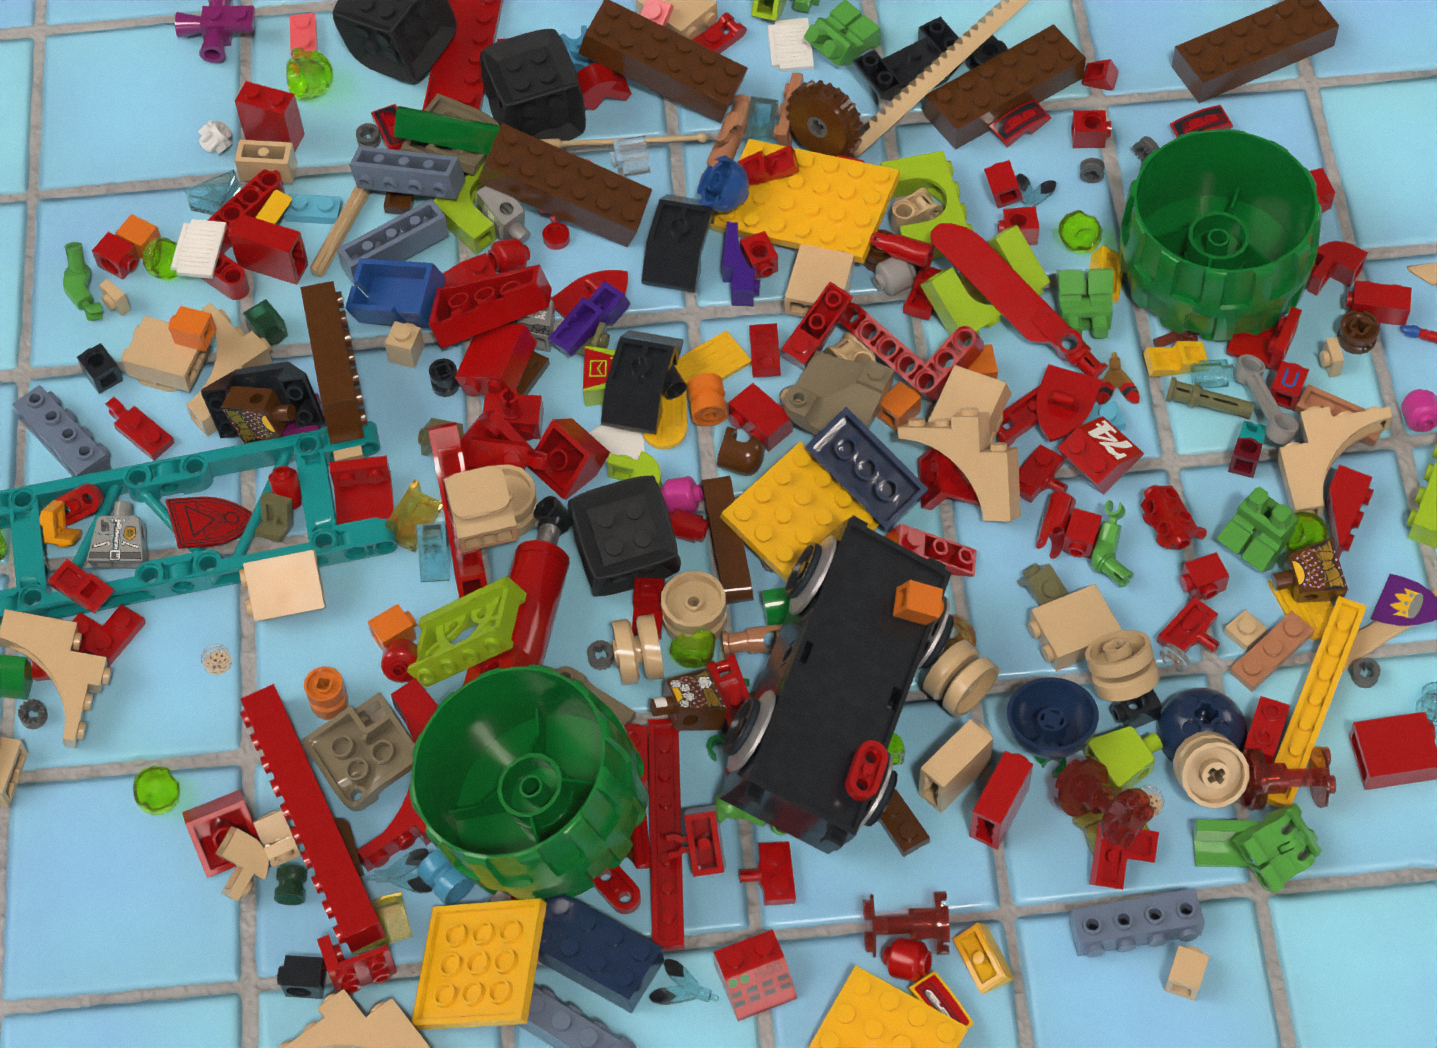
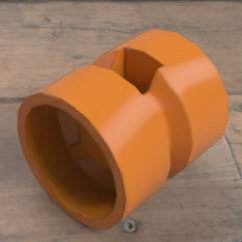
[687,373,728,427]
[304,666,349,720]

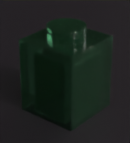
[243,299,288,346]

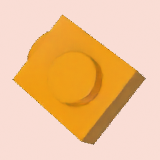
[39,500,82,547]

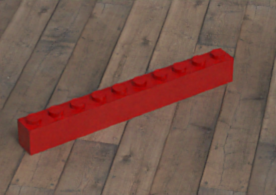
[240,684,386,953]

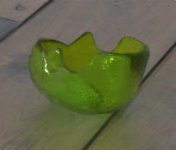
[1058,210,1103,254]
[142,237,178,280]
[1284,511,1328,553]
[669,628,716,668]
[133,766,180,815]

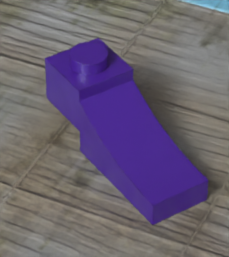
[722,222,761,307]
[548,281,631,357]

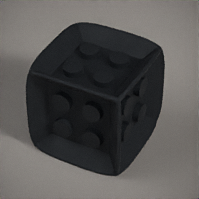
[333,0,457,82]
[480,29,586,141]
[567,475,681,597]

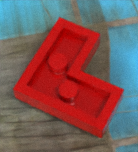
[72,604,146,667]
[1089,822,1159,890]

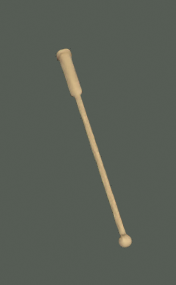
[540,132,708,148]

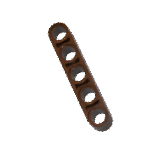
[701,475,754,605]

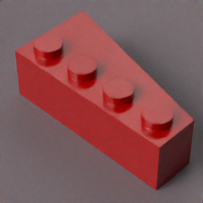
[429,264,552,348]

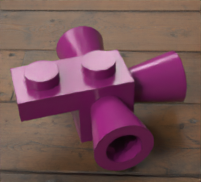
[175,0,256,63]

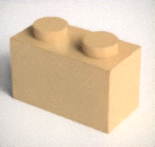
[235,140,297,184]

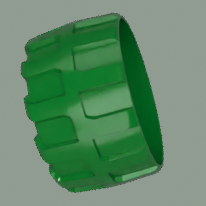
[1119,129,1322,341]
[409,664,648,901]

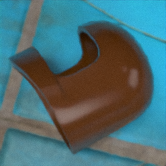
[717,426,765,476]

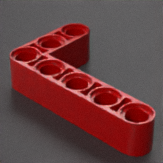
[201,169,285,300]
[840,302,984,401]

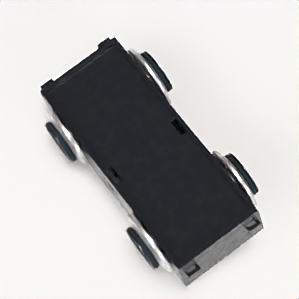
[720,515,954,854]

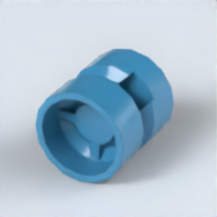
[417,849,475,906]

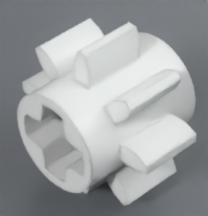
[198,120,232,154]

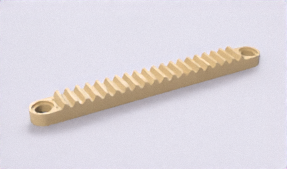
[852,0,1030,158]

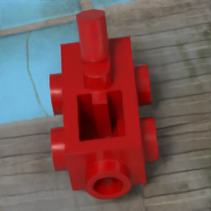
[1140,485,1207,550]

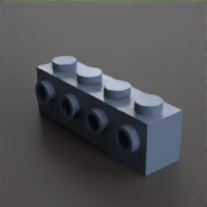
[349,146,465,199]
[337,199,449,286]
[12,385,111,477]
[1069,889,1205,957]
[518,986,637,1048]

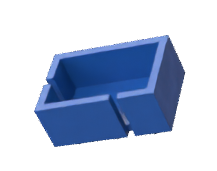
[345,258,446,328]

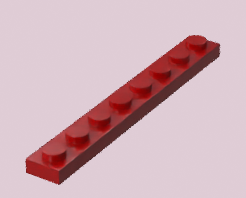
[648,718,685,951]

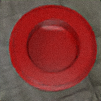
[542,222,570,250]

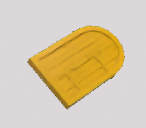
[675,330,752,389]
[642,390,688,450]
[1268,580,1334,641]

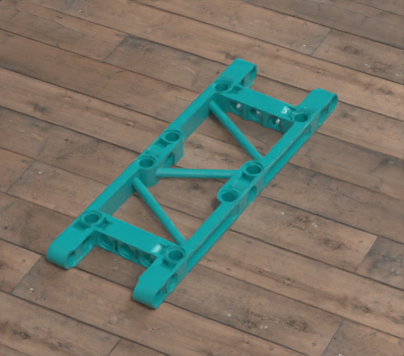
[0,421,398,627]

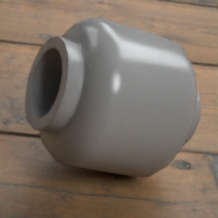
[873,257,916,296]

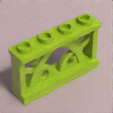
[407,576,527,687]

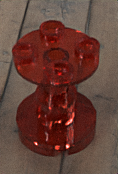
[1242,746,1336,811]
[1054,756,1155,848]
[863,891,950,958]

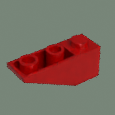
[781,281,853,371]
[1325,464,1374,559]
[885,523,977,577]

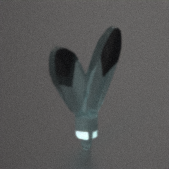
[1016,174,1056,207]
[366,849,433,894]
[649,959,719,1005]

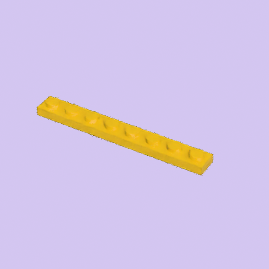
[1260,596,1367,809]

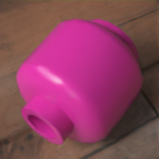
[1401,389,1437,432]
[660,476,704,513]

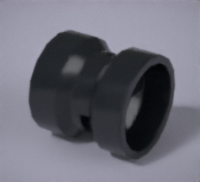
[429,358,460,397]

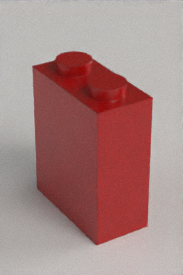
[235,81,305,152]
[228,214,309,285]
[455,324,537,396]
[1349,712,1437,790]
[969,751,1033,850]

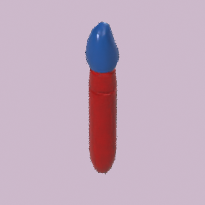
[1400,325,1437,343]

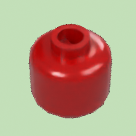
[487,237,530,274]
[381,639,417,683]
[883,937,932,982]

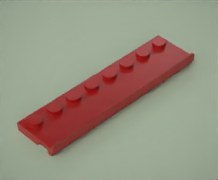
[422,0,504,111]

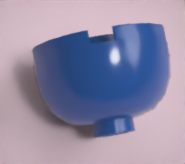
[697,156,749,213]

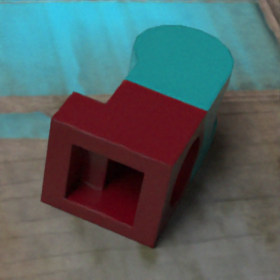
[1228,420,1266,478]

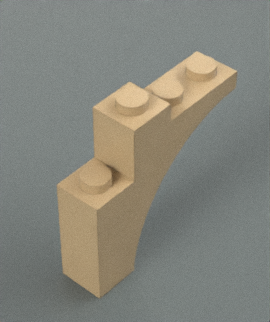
[186,302,273,437]
[1278,406,1392,521]
[898,407,1021,522]
[0,609,112,748]
[278,989,430,1048]

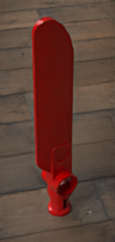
[930,223,1108,378]

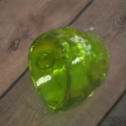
[286,48,334,101]

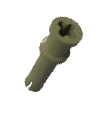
[1165,377,1255,420]

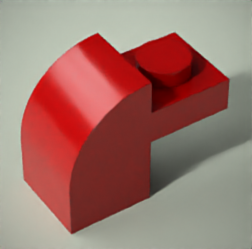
[577,63,632,111]
[1307,241,1368,296]

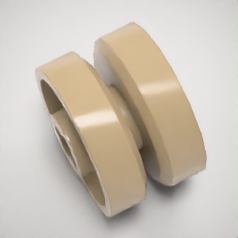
[496,464,538,537]
[661,571,727,647]
[612,614,664,686]
[1085,630,1160,701]
[923,640,999,718]
[1173,731,1250,808]

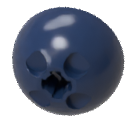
[1007,677,1099,760]
[1156,688,1247,771]

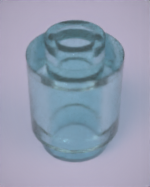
[1191,359,1234,388]

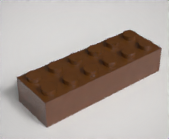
[578,0,748,123]
[1172,0,1339,103]
[924,24,1086,150]
[477,123,652,247]
[300,281,368,444]

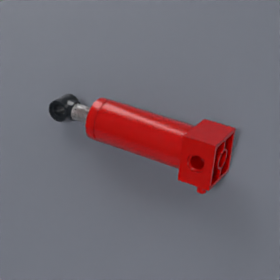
[463,496,572,686]

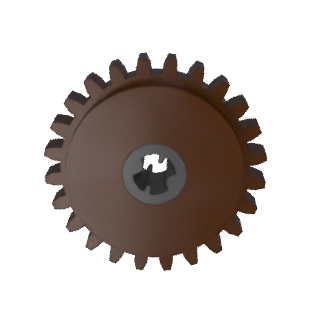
[786,80,864,157]

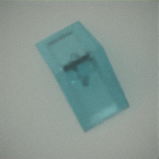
[744,96,779,148]
[184,169,240,215]
[416,523,450,582]

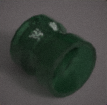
[274,865,308,906]

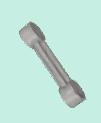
[1232,354,1299,445]

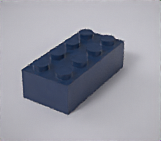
[805,407,929,533]
[537,894,664,1013]

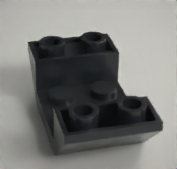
[852,16,963,101]
[641,194,717,293]
[601,330,684,435]
[201,361,325,438]

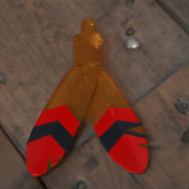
[1097,352,1140,405]

